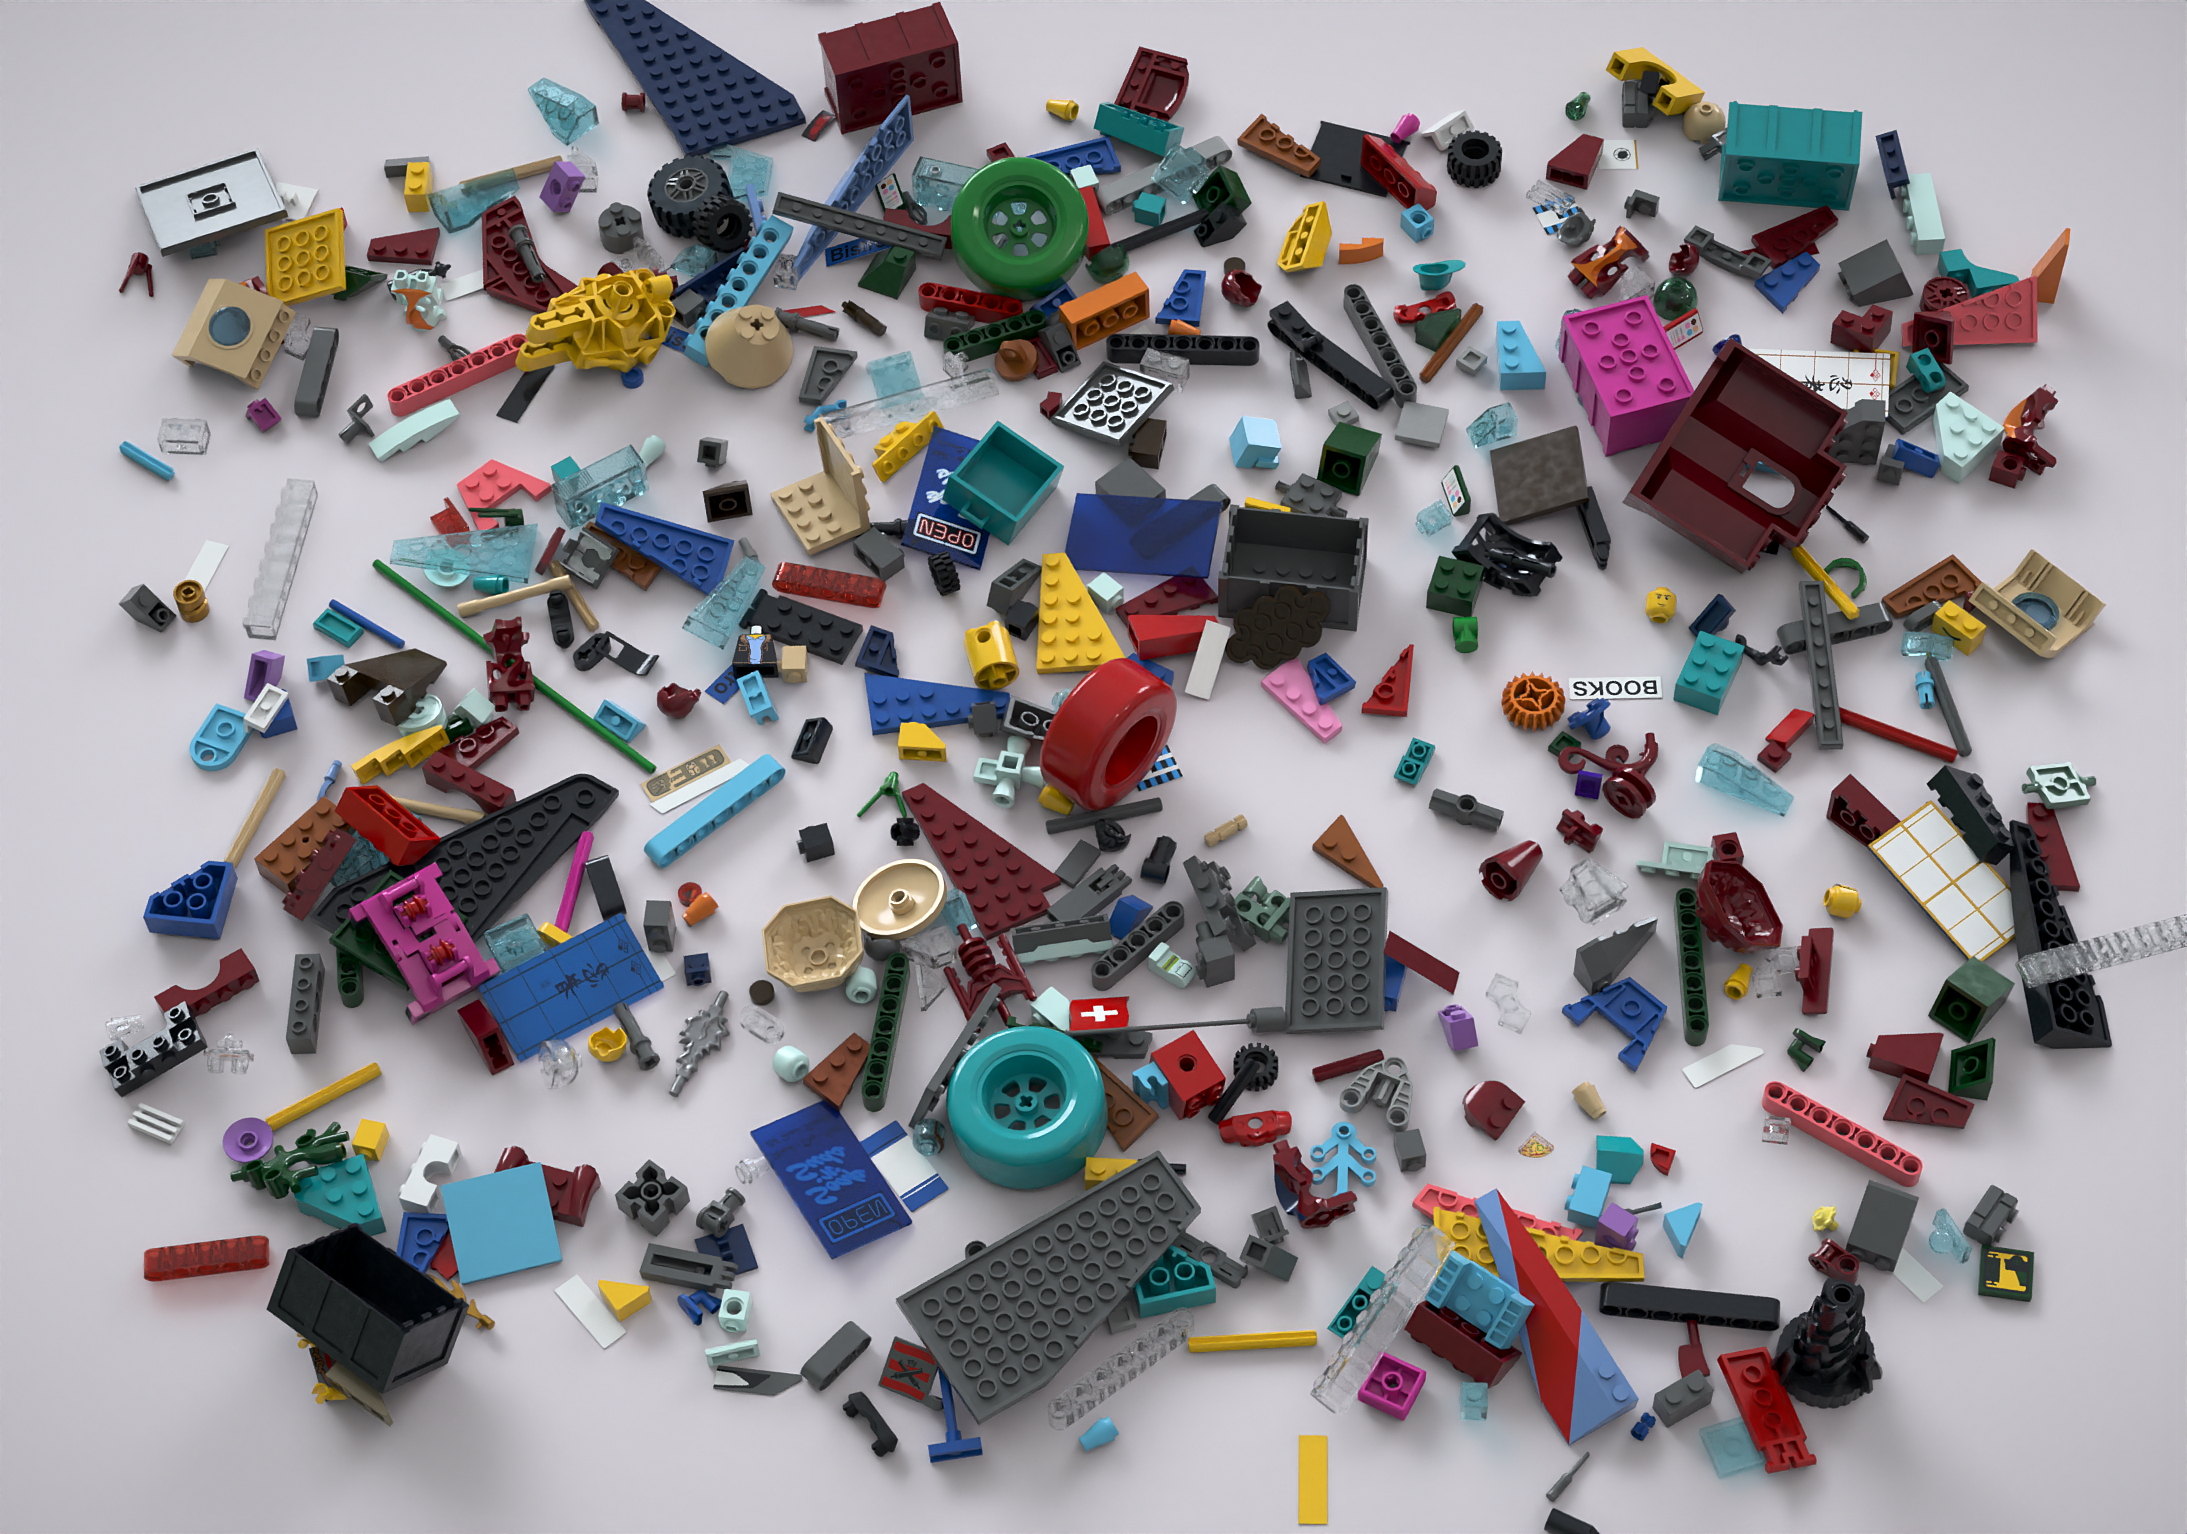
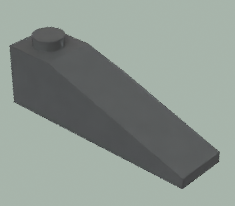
[999,695,1057,741]
[1573,916,1658,996]

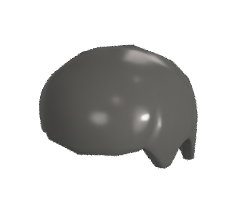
[863,935,901,961]

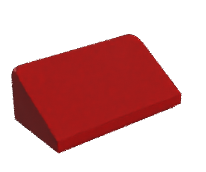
[1765,708,1815,750]

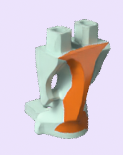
[391,270,447,332]

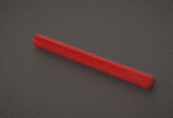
[1839,707,1958,763]

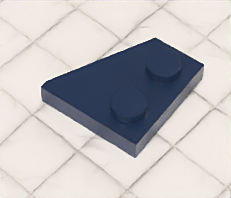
[855,625,899,678]

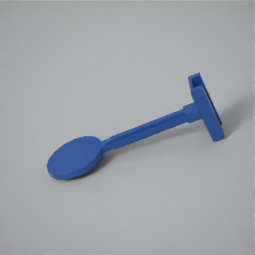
[928,1368,983,1463]

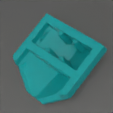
[1596,1135,1644,1185]

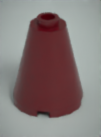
[1479,840,1543,901]

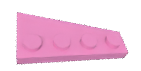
[1261,657,1342,744]

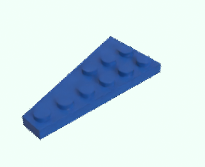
[595,502,735,601]

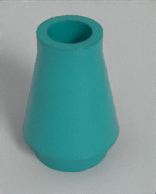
[473,574,509,595]

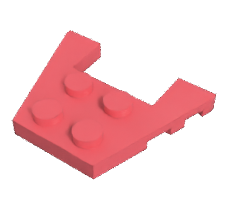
[457,459,552,540]

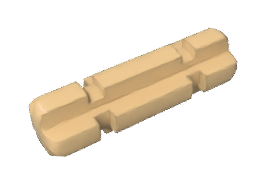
[1204,814,1248,847]

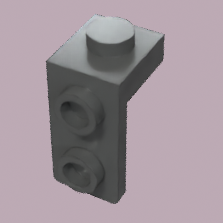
[1876,444,1905,486]

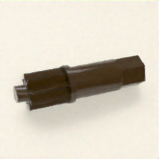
[841,300,887,336]

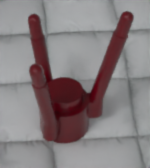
[119,252,153,297]

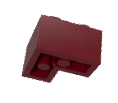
[1830,304,1893,353]

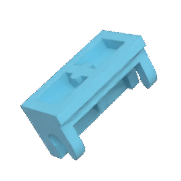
[737,670,779,725]
[1132,1062,1169,1110]

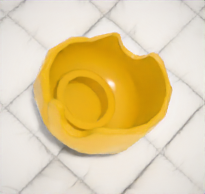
[588,1026,627,1062]

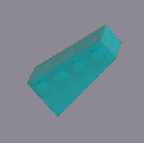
[1094,102,1184,156]

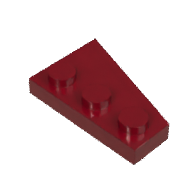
[1883,1074,1975,1129]

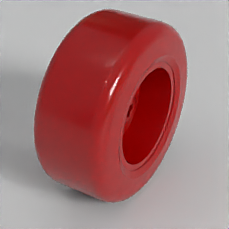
[1040,658,1177,811]

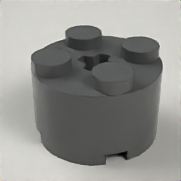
[598,202,644,254]

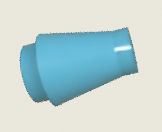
[1078,1416,1119,1452]

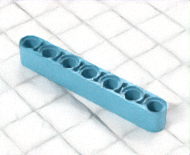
[644,754,786,868]

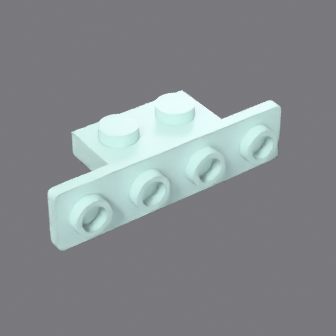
[1636,841,1713,880]

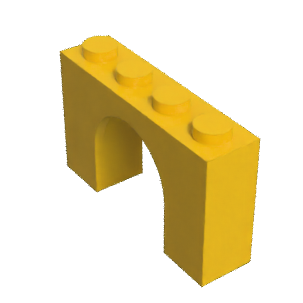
[1606,47,1705,116]

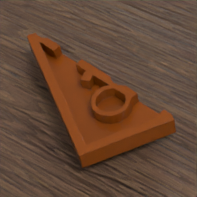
[1312,815,1384,888]

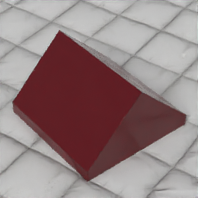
[1912,311,1954,365]

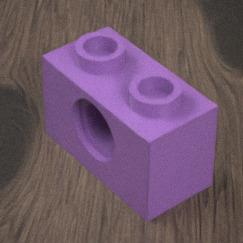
[539,161,586,212]
[1594,1202,1639,1251]

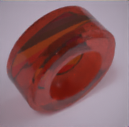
[678,882,703,907]

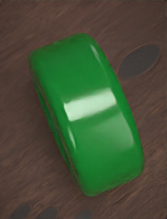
[951,157,1089,301]

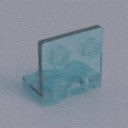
[865,351,922,405]

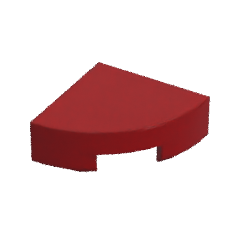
[1650,1143,1676,1176]

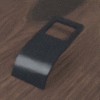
[595,631,659,676]

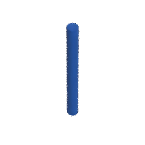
[329,599,405,649]

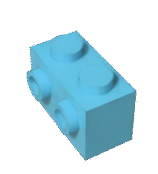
[1564,1166,1612,1229]

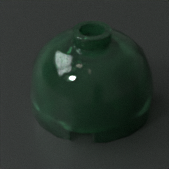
[1085,243,1130,284]
[1653,277,1698,321]

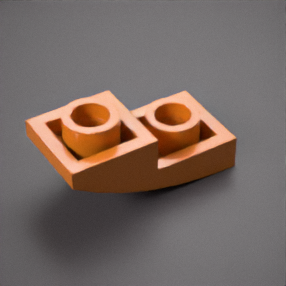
[1339,237,1384,264]

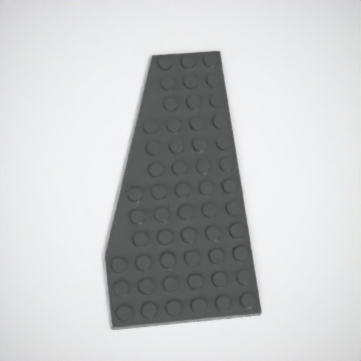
[896,1150,1201,1425]

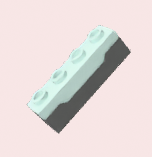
[1010,914,1113,965]

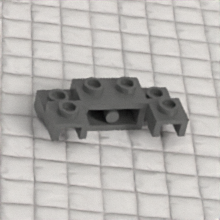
[1183,855,1256,951]

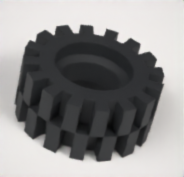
[928,551,961,596]
[1233,1043,1278,1092]

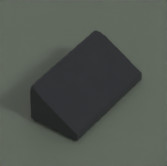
[791,717,833,764]

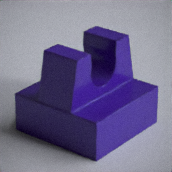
[1575,770,1603,800]

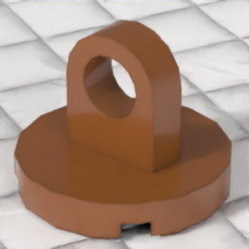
[995,339,1039,381]

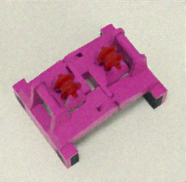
[348,862,500,1025]

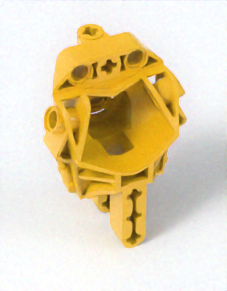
[515,268,676,373]

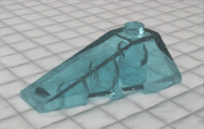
[528,77,599,146]
[427,168,520,234]
[1695,743,1794,817]

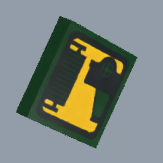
[1978,1245,2034,1302]

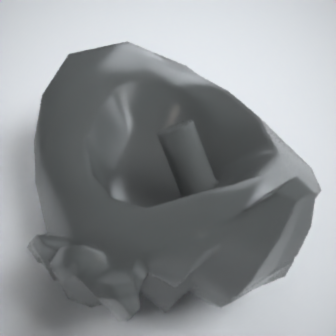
[1556,208,1596,246]

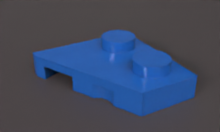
[1307,652,1356,706]

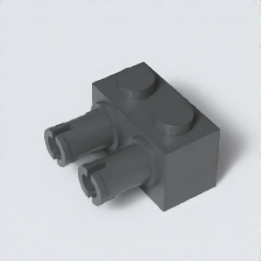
[1195,921,1235,988]

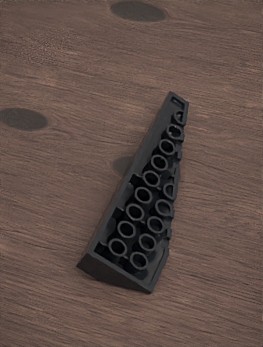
[2009,820,2112,1049]

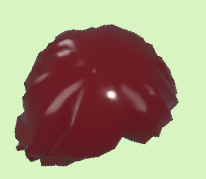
[1221,269,1262,307]
[657,683,702,719]

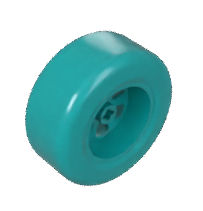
[946,1026,1108,1189]

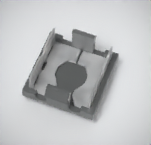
[559,527,620,589]

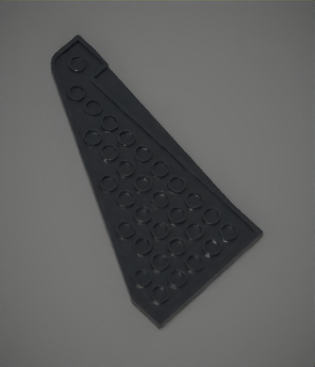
[310,774,619,975]

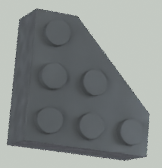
[1827,399,1886,465]

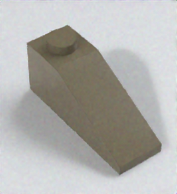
[325,1361,393,1427]

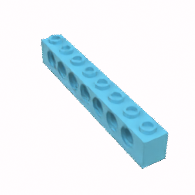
[683,214,794,368]

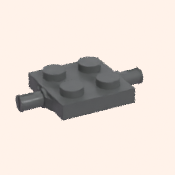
[1275,473,1348,518]

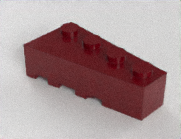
[1826,774,1901,853]

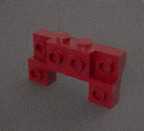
[282,828,357,921]

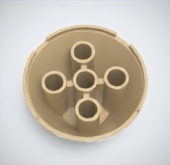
[705,305,793,389]

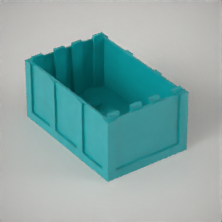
[1718,101,1862,211]

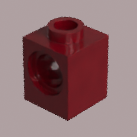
[1988,450,2027,489]
[1711,832,1744,865]

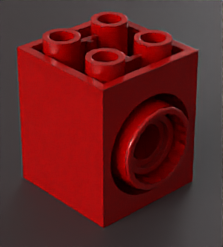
[1149,1030,1226,1121]

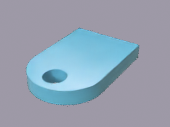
[190,703,255,771]

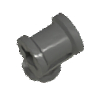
[696,1187,746,1238]

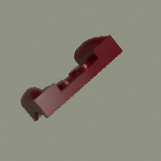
[494,1146,601,1227]

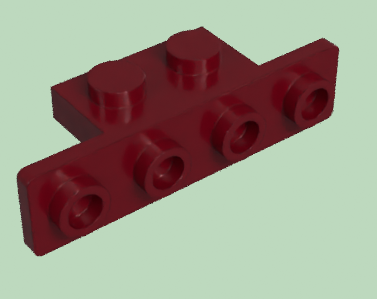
[1795,928,1834,1015]

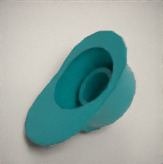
[1413,260,1466,290]

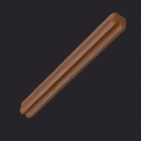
[1419,303,1483,383]

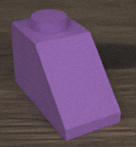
[244,650,285,701]

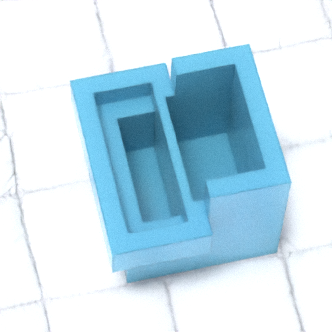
[1229,416,1281,469]

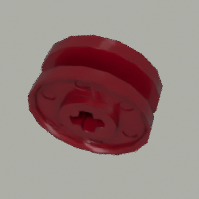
[1919,276,1969,312]
[1602,767,1656,819]

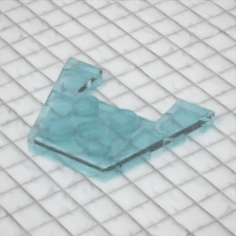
[709,144,773,201]

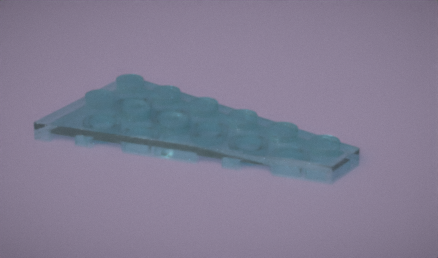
[390,524,538,584]

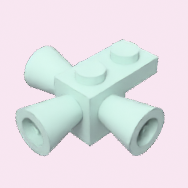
[973,736,1046,808]

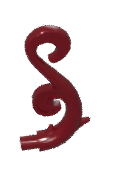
[1558,732,1658,776]

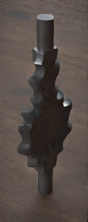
[669,990,730,1097]

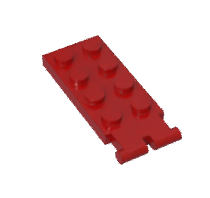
[1717,1346,1817,1474]

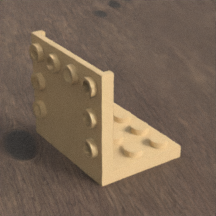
[770,416,870,556]

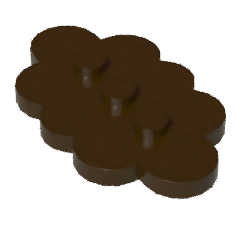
[1225,585,1331,670]

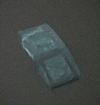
[1901,632,1954,660]

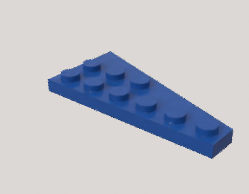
[864,673,1010,735]

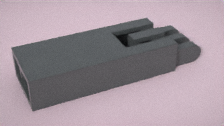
[1047,864,1132,922]
[639,1243,739,1293]

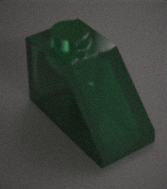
[1414,308,1462,352]

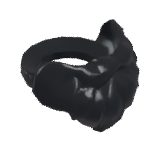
[1095,819,1131,852]

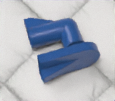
[677,1289,722,1326]

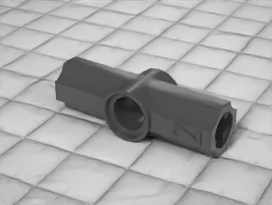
[1429,788,1504,832]

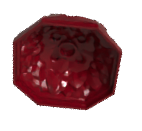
[1695,860,1783,954]

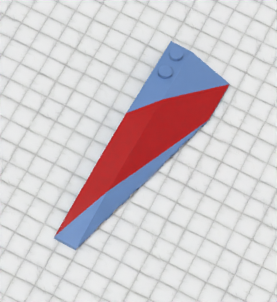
[1474,1188,1639,1446]

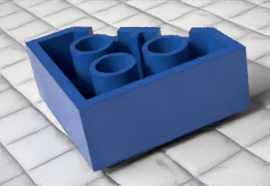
[143,861,238,940]

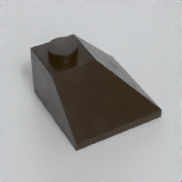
[702,480,753,523]

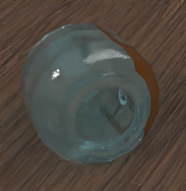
[912,1118,946,1156]

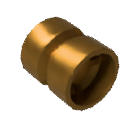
[173,580,209,623]

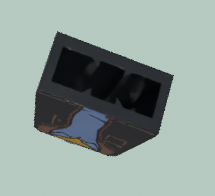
[732,626,778,678]

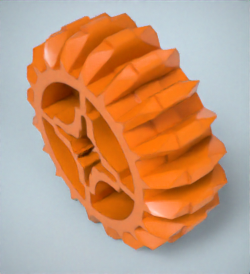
[1501,671,1566,732]

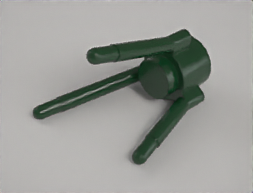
[468,507,524,542]

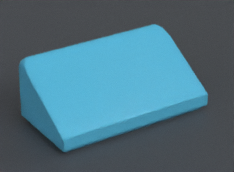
[593,699,646,743]

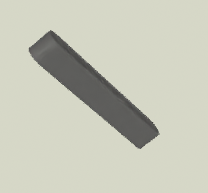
[1343,284,1417,408]

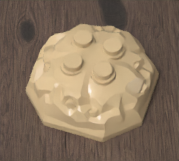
[762,895,864,992]

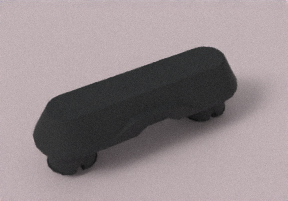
[547,590,574,648]
[843,1391,898,1457]

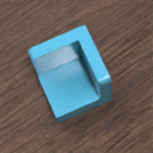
[307,655,345,682]

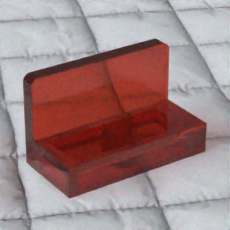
[430,497,473,551]

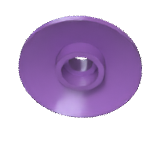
[223,1117,273,1163]

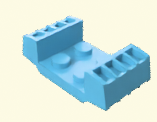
[1425,1250,1535,1349]

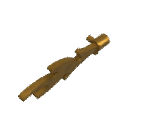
[425,1274,495,1330]

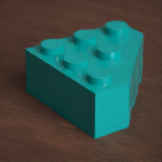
[294,1154,387,1236]
[1133,1245,1216,1319]

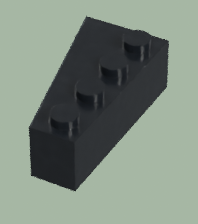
[1927,765,2015,865]

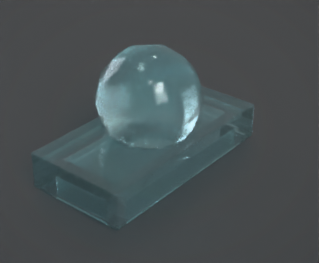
[1929,1208,1972,1265]

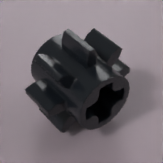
[890,818,920,846]

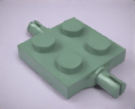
[2022,762,2096,809]

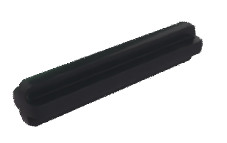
[1208,1058,1260,1125]

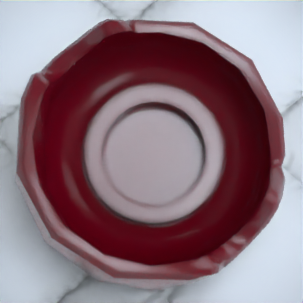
[1669,243,1699,276]

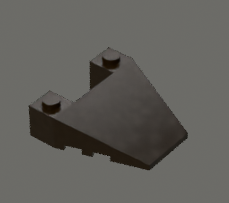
[326,648,447,727]

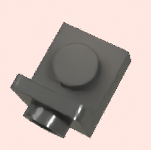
[1624,189,1660,219]

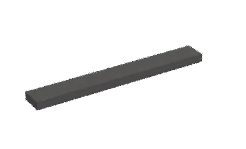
[772,192,947,260]
[1799,581,1844,750]

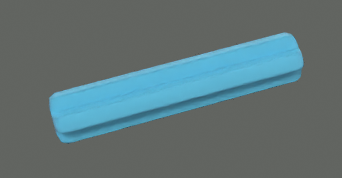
[119,441,175,480]

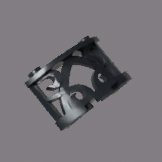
[1452,513,1563,597]

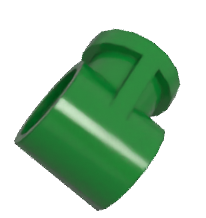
[1453,617,1478,653]

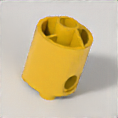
[964,621,1019,690]

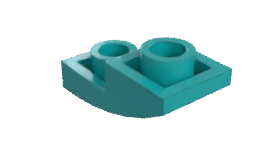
[1394,737,1436,786]

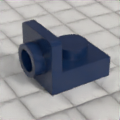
[683,953,712,986]

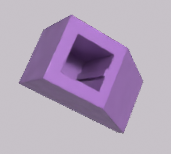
[1438,1004,1478,1051]

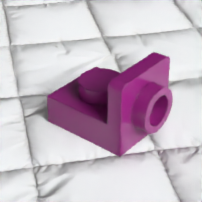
[245,398,282,433]

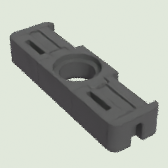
[1172,1230,1248,1289]

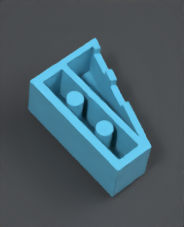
[1496,321,1546,390]

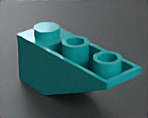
[1327,1266,1396,1343]

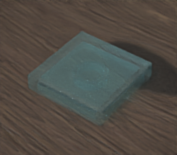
[1699,1416,1767,1480]

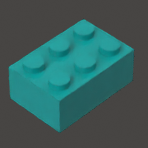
[1673,631,1745,715]

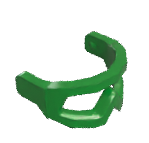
[1824,558,1867,598]

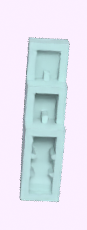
[369,399,461,462]

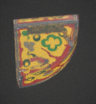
[1518,1131,1554,1158]

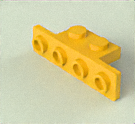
[872,411,944,482]

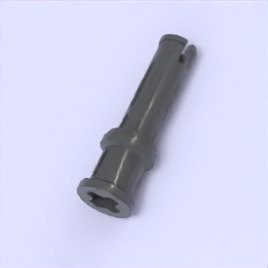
[508,224,546,283]
[774,307,839,342]
[613,1003,660,1070]

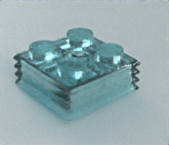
[483,913,547,975]

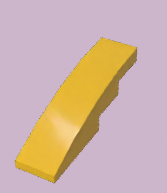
[351,725,450,785]

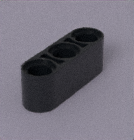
[585,855,627,921]

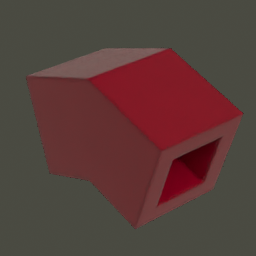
[1040,391,1062,420]

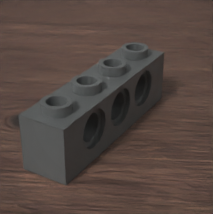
[286,954,325,1054]

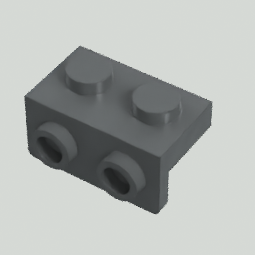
[924,307,975,341]

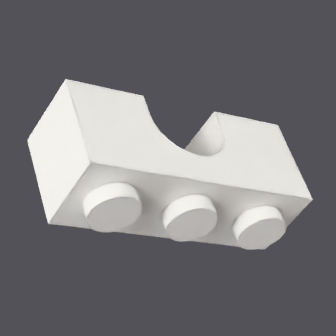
[398,1134,462,1213]

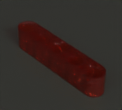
[772,562,887,608]
[144,1235,269,1282]

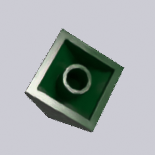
[1948,1037,1996,1101]

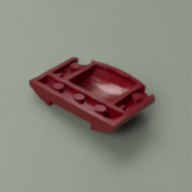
[1114,46,1189,122]

